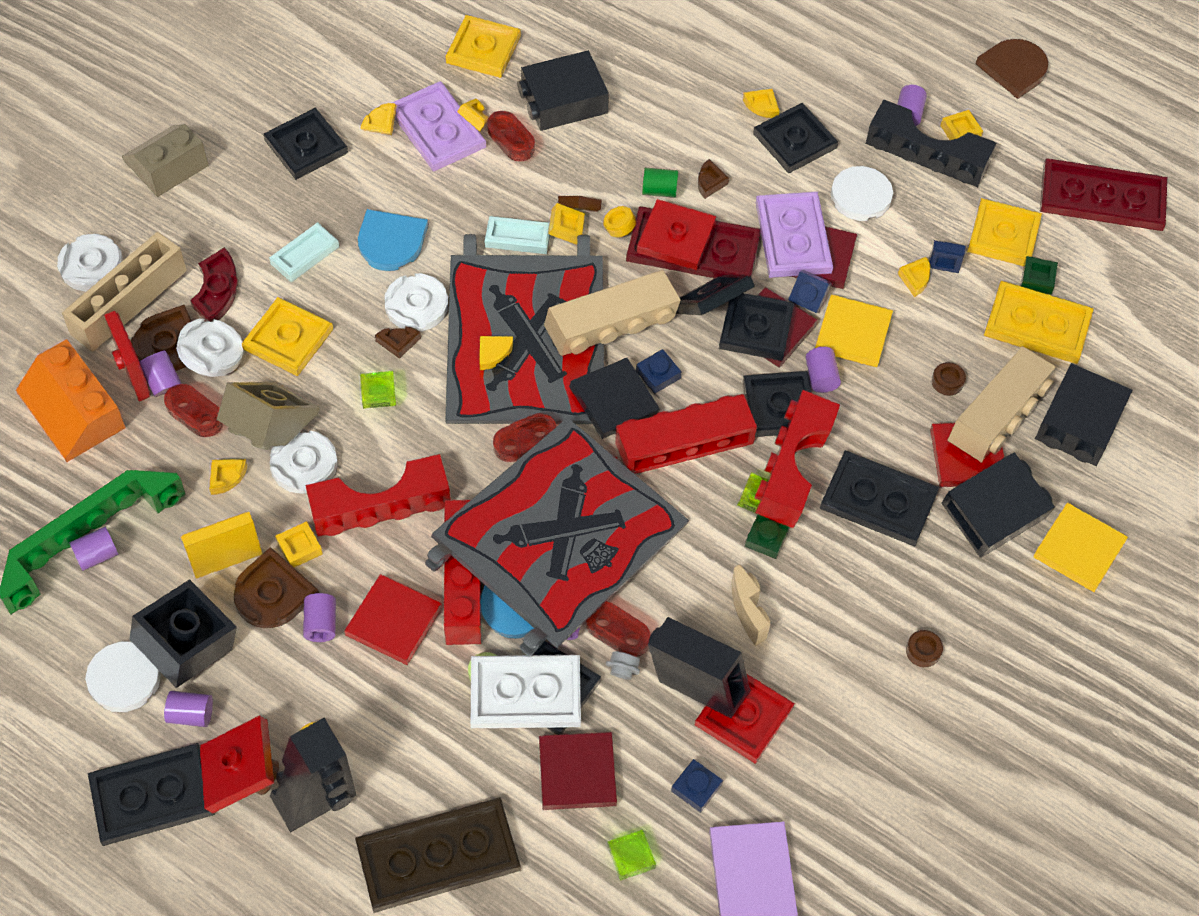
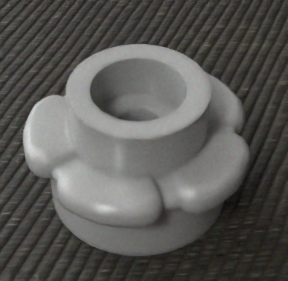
[606,652,640,680]

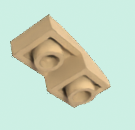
[731,564,770,646]

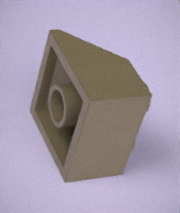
[122,124,209,197]
[216,382,320,450]

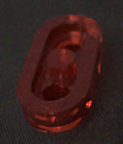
[487,111,535,161]
[164,384,223,437]
[493,413,556,462]
[585,601,650,657]

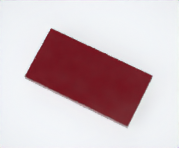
[1040,158,1168,231]
[626,206,761,278]

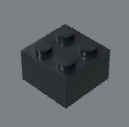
[129,579,237,688]

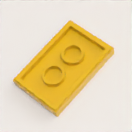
[983,281,1094,364]

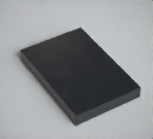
[820,450,940,547]
[88,743,215,846]

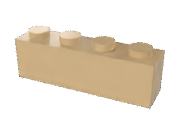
[62,231,187,352]
[544,270,681,356]
[948,346,1056,462]

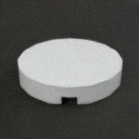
[830,166,893,221]
[57,234,123,292]
[385,273,448,331]
[176,319,244,377]
[270,431,338,494]
[85,641,161,712]

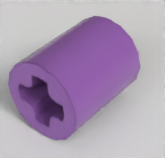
[897,85,927,126]
[805,347,841,393]
[140,351,182,397]
[69,526,119,571]
[303,593,336,642]
[164,691,213,727]

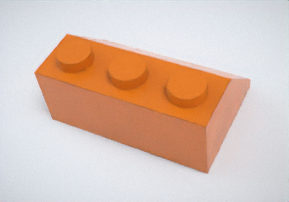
[16,339,126,462]

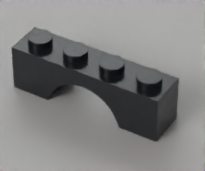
[865,99,997,188]

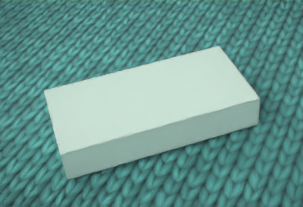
[485,216,550,254]
[269,222,339,282]

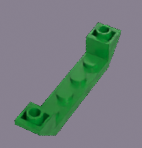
[0,470,186,615]

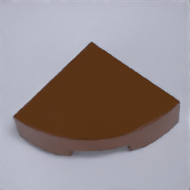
[698,159,729,199]
[558,196,602,212]
[375,326,421,359]

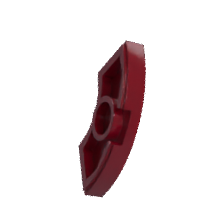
[190,247,238,322]

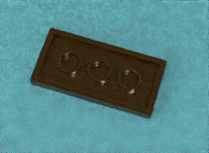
[355,797,521,913]

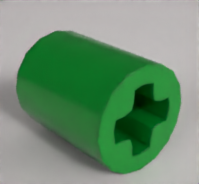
[642,167,678,198]

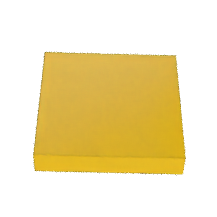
[445,15,521,78]
[967,198,1042,266]
[815,294,893,368]
[242,297,333,376]
[1033,502,1128,592]
[181,512,262,579]

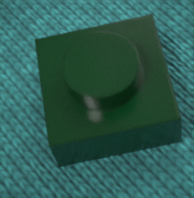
[1020,256,1058,295]
[745,514,790,559]

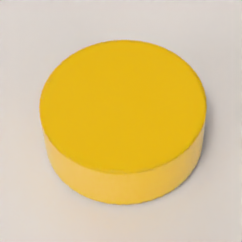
[603,206,636,238]

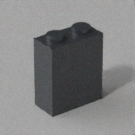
[517,50,609,131]
[1035,363,1133,467]
[941,452,1055,558]
[648,617,750,718]

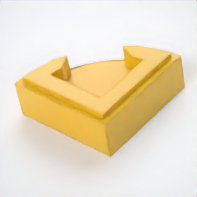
[743,89,780,118]
[457,98,488,131]
[360,103,397,135]
[898,257,931,297]
[480,336,513,370]
[209,459,247,495]

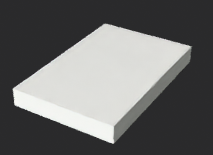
[470,655,581,728]

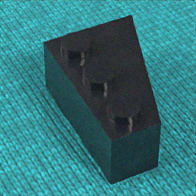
[270,718,356,833]

